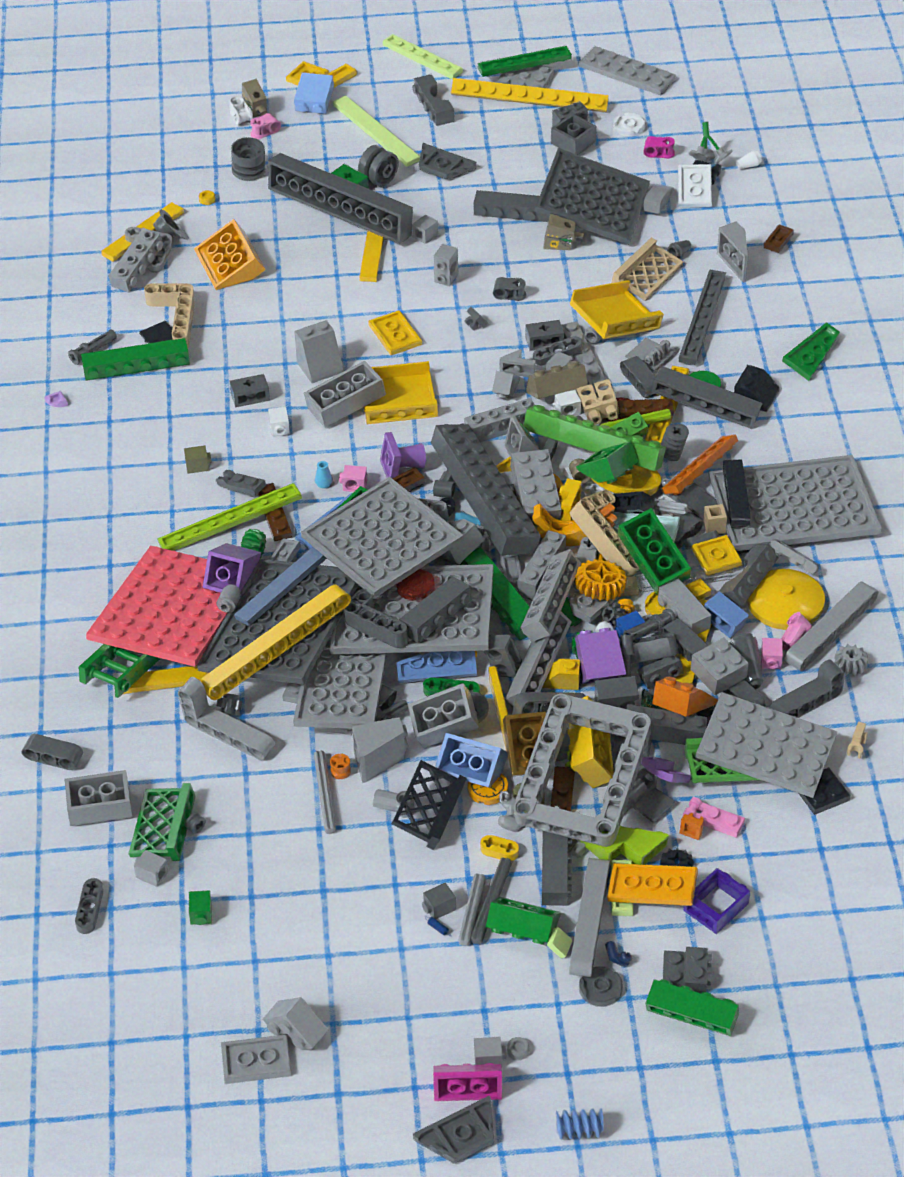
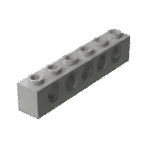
[521,549,581,642]

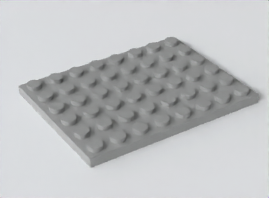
[709,455,882,551]
[330,564,494,654]

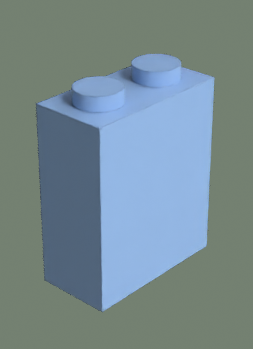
[294,73,334,114]

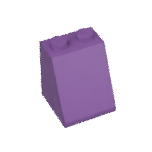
[203,543,261,593]
[575,628,626,684]

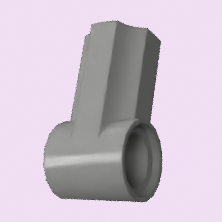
[373,789,414,818]

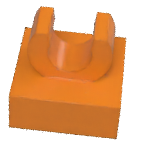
[599,503,618,527]
[679,813,704,840]

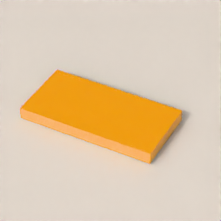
[607,863,698,906]

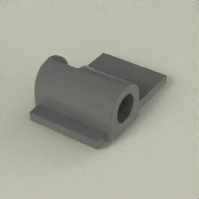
[616,768,675,822]

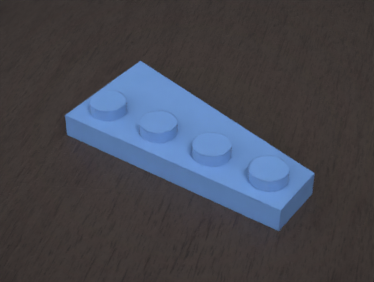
[397,651,477,683]

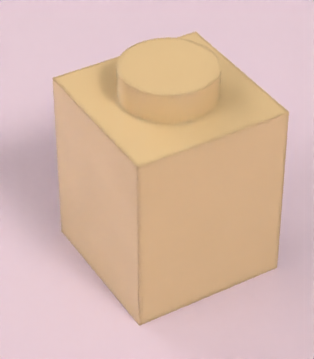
[703,504,727,534]

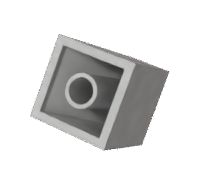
[295,320,344,383]
[352,717,408,783]

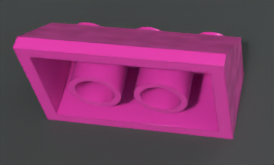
[433,1063,502,1101]

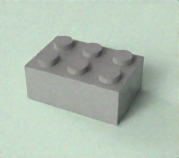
[408,684,479,748]
[64,770,132,826]

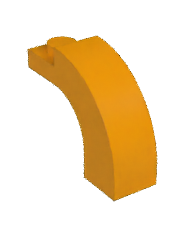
[532,503,587,546]

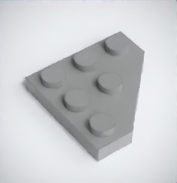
[567,578,619,623]

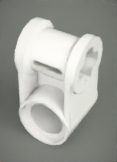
[230,96,253,125]

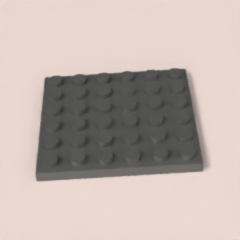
[534,148,650,245]

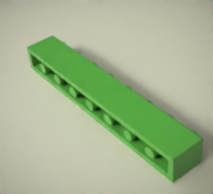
[524,405,666,471]

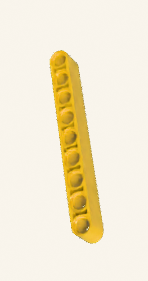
[200,585,351,700]

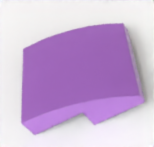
[641,756,691,783]

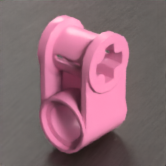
[250,113,281,139]

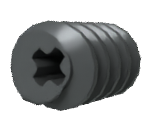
[661,424,689,461]

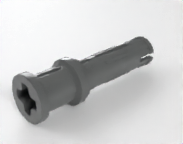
[68,329,117,365]
[623,609,676,640]

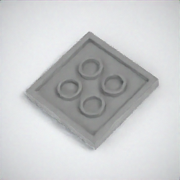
[496,65,554,88]

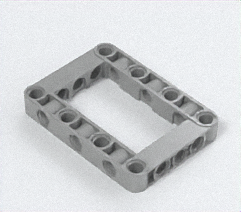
[513,693,651,847]

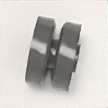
[358,145,399,187]

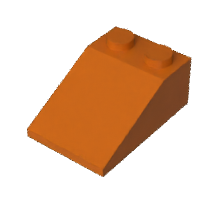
[652,677,718,717]

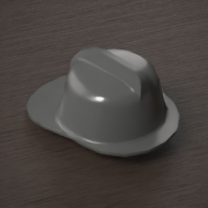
[153,209,189,240]

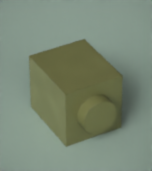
[184,445,212,474]

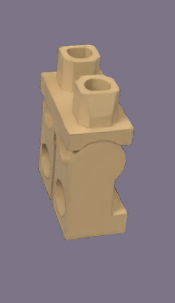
[576,379,619,425]

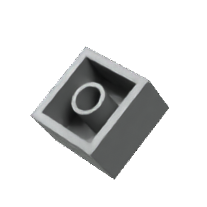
[551,113,597,155]

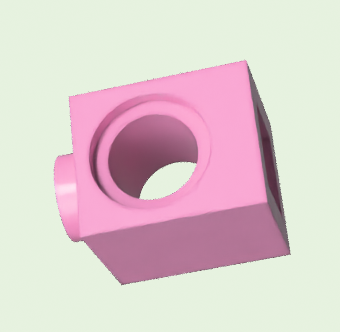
[339,465,367,492]
[761,638,783,669]

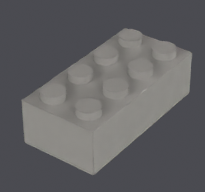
[304,360,386,427]
[510,449,561,525]

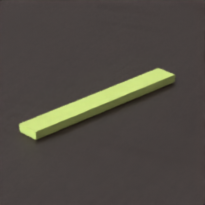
[333,95,420,167]

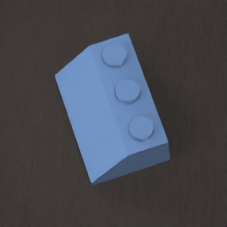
[435,733,508,788]

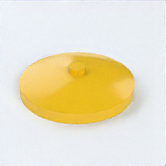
[591,465,661,495]
[747,569,825,630]

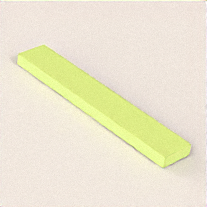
[383,34,463,80]

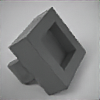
[464,307,488,331]

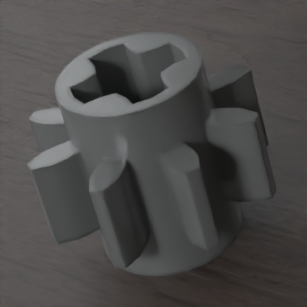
[602,603,626,627]
[216,693,242,715]

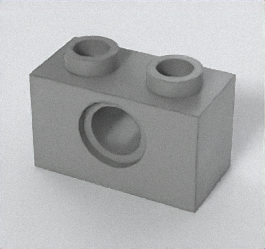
[434,244,458,286]

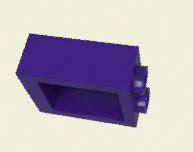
[683,868,750,934]

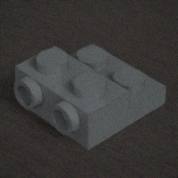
[663,947,712,994]

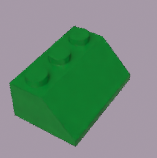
[576,441,639,484]
[486,897,561,945]

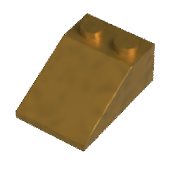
[503,711,553,776]

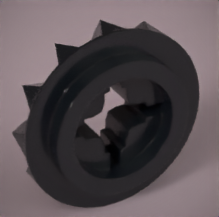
[660,847,694,867]

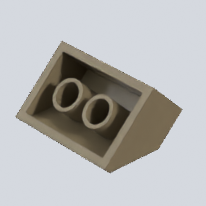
[526,361,588,399]

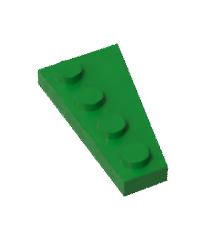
[782,322,840,381]

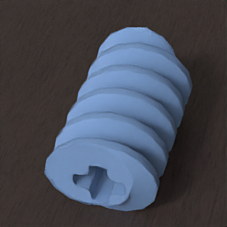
[556,1108,604,1140]

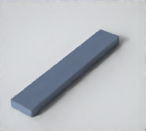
[234,547,327,626]

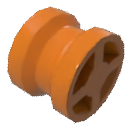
[330,754,351,779]

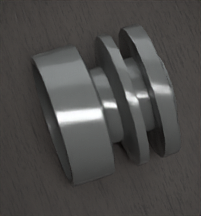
[231,137,265,181]

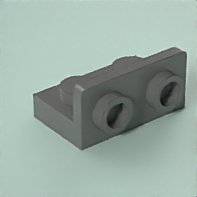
[637,656,684,689]

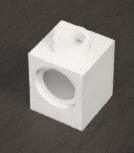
[552,390,581,416]
[268,407,290,437]

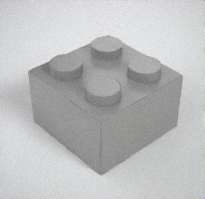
[691,637,749,695]

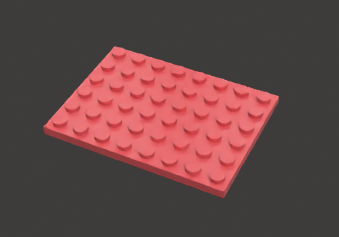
[86,545,228,667]

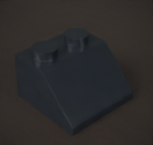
[734,364,780,412]

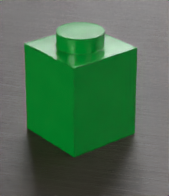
[189,890,212,925]

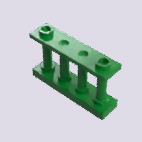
[78,644,162,698]

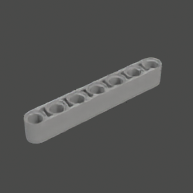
[784,581,879,671]
[569,858,610,977]

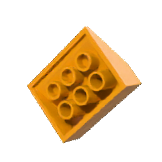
[194,219,266,290]

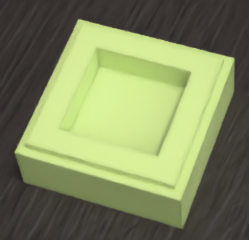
[547,927,572,958]

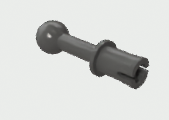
[620,635,635,677]

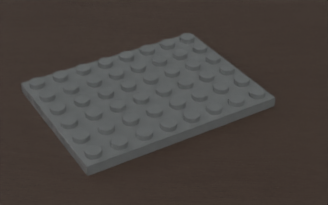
[197,559,359,684]

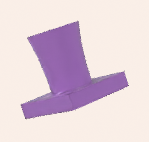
[380,432,426,478]

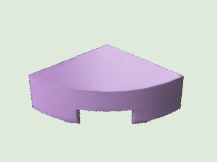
[44,391,68,407]

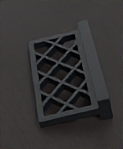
[391,760,467,850]

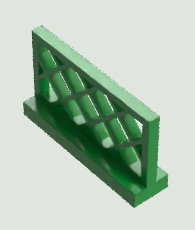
[128,783,196,861]

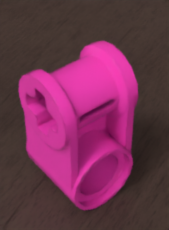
[643,136,675,159]

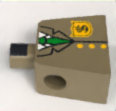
[242,79,268,118]
[543,214,584,250]

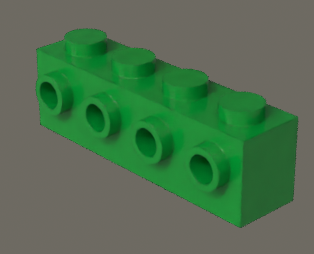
[645,979,739,1037]

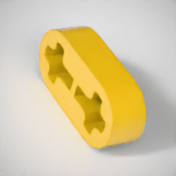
[480,835,519,861]

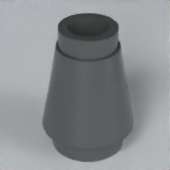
[667,240,691,258]

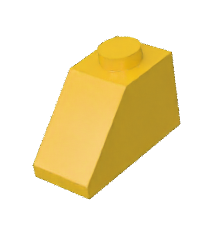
[542,659,580,690]

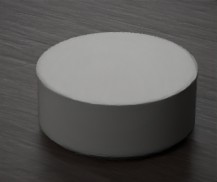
[507,1037,529,1060]

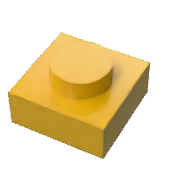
[685,578,712,601]

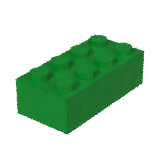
[618,508,691,595]

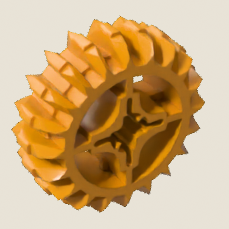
[575,559,627,601]

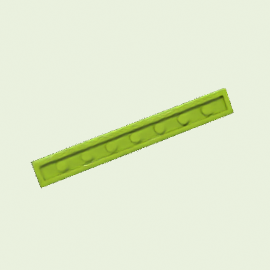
[157,483,302,551]

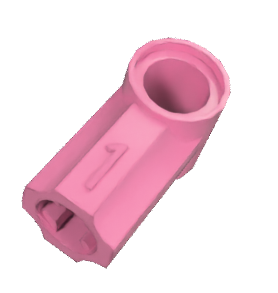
[782,612,813,651]

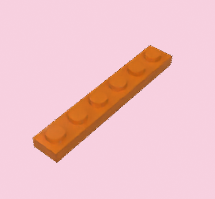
[662,434,738,495]

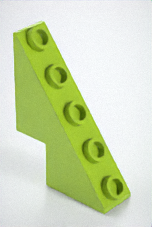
[578,825,669,865]

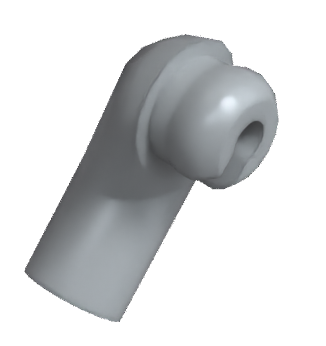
[499,791,516,818]
[498,815,523,831]

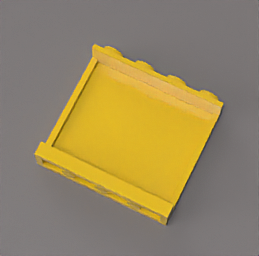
[570,280,664,339]
[364,361,438,424]

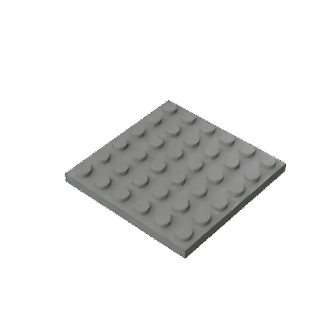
[301,477,464,598]

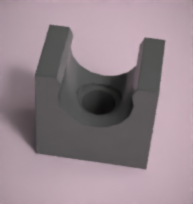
[594,676,639,709]

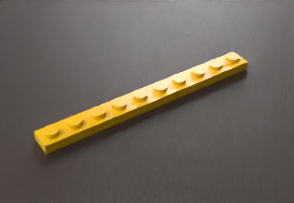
[451,78,609,112]

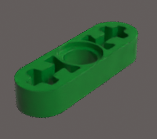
[423,677,480,697]

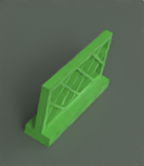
[684,738,759,783]

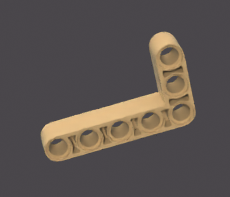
[144,283,195,348]
[570,490,639,577]

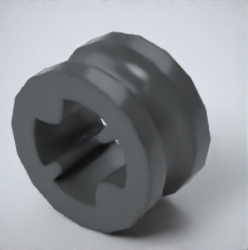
[185,812,206,834]

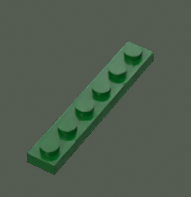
[478,45,572,77]

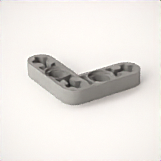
[125,227,172,272]

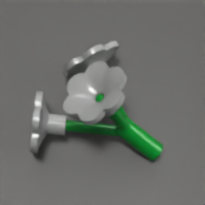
[689,121,732,164]

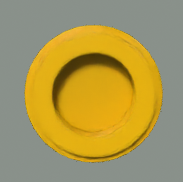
[199,190,215,205]

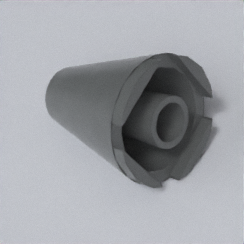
[729,633,763,690]

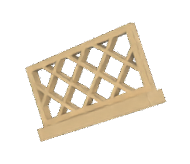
[611,237,684,301]

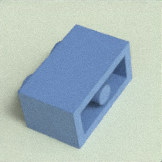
[704,591,749,638]

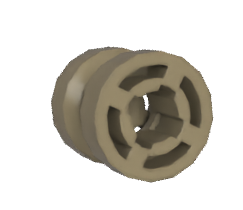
[569,458,591,484]

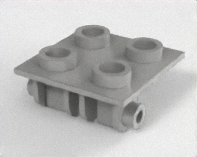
[625,338,674,371]

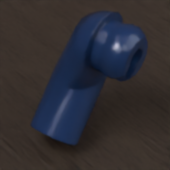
[605,941,632,967]

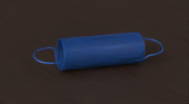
[426,916,452,936]

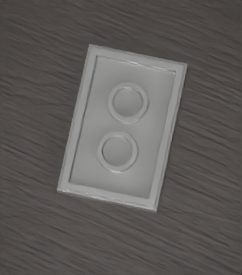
[221,1034,292,1084]

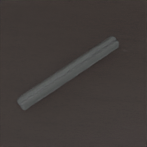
[470,858,512,945]

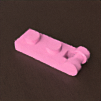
[683,797,745,838]

